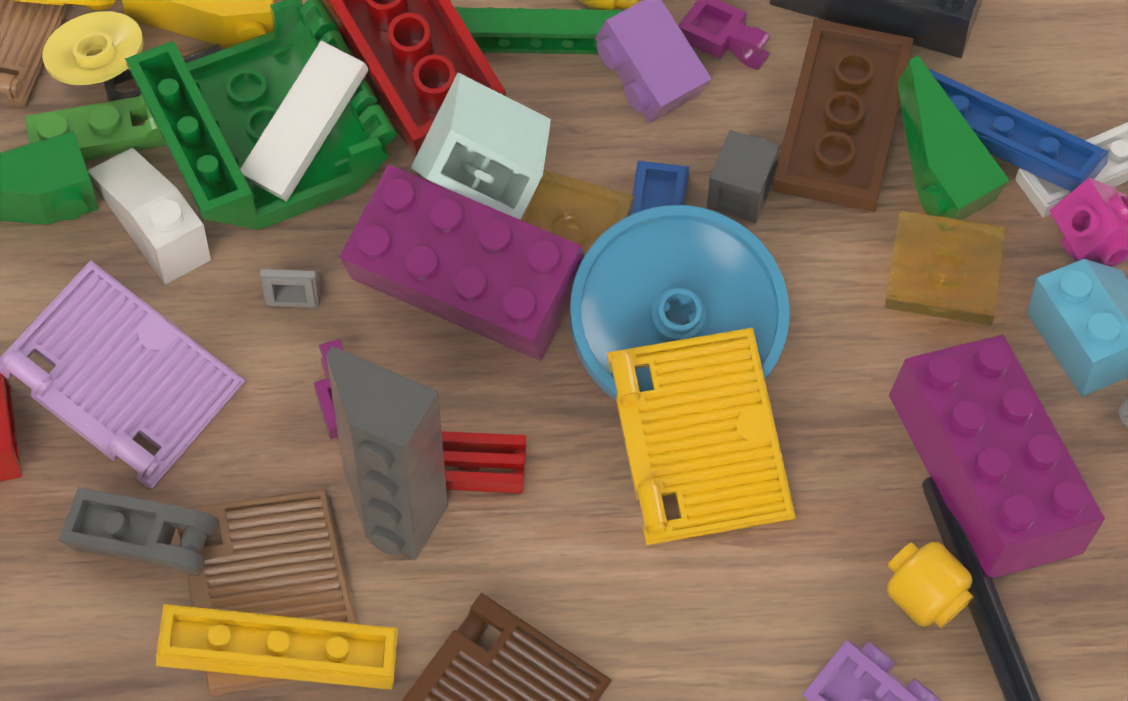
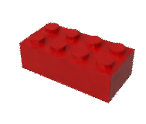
[322,0,506,158]

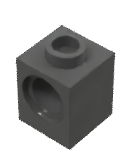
[707,130,780,223]

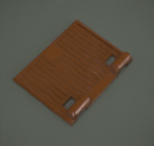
[402,592,612,701]

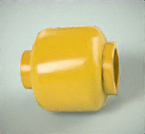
[886,542,973,629]

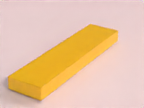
[155,604,398,690]

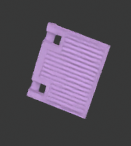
[0,260,245,490]

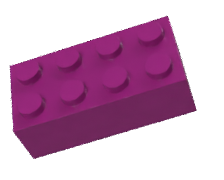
[339,164,584,361]
[889,334,1105,579]

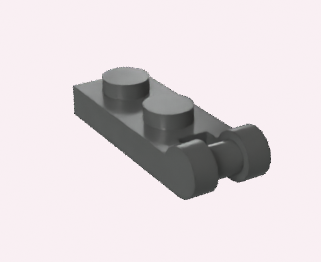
[59,487,219,576]

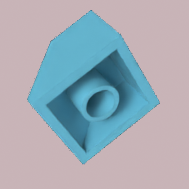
[1027,259,1128,397]

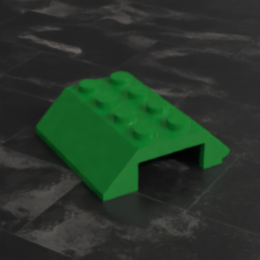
[125,0,397,230]

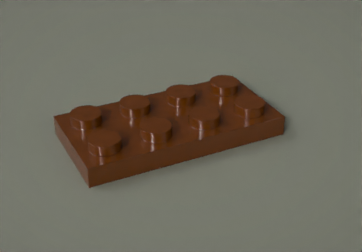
[772,19,914,212]

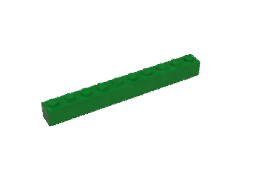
[334,7,624,55]

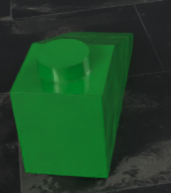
[897,55,1009,230]
[0,131,99,225]

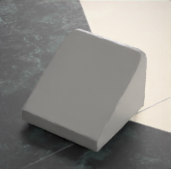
[260,269,322,308]

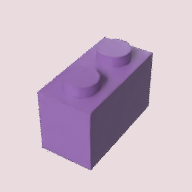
[595,0,712,123]

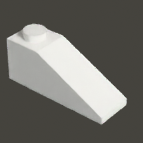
[88,148,211,285]

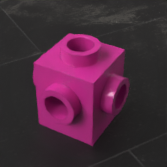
[1049,178,1128,267]

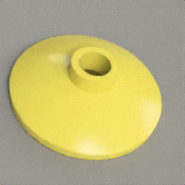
[42,11,144,85]

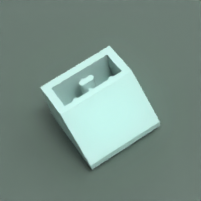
[411,73,551,220]

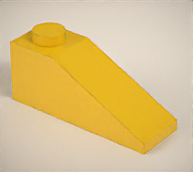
[122,0,275,48]

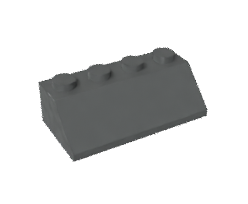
[326,346,448,560]

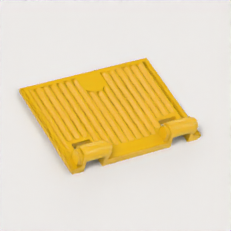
[607,328,796,546]

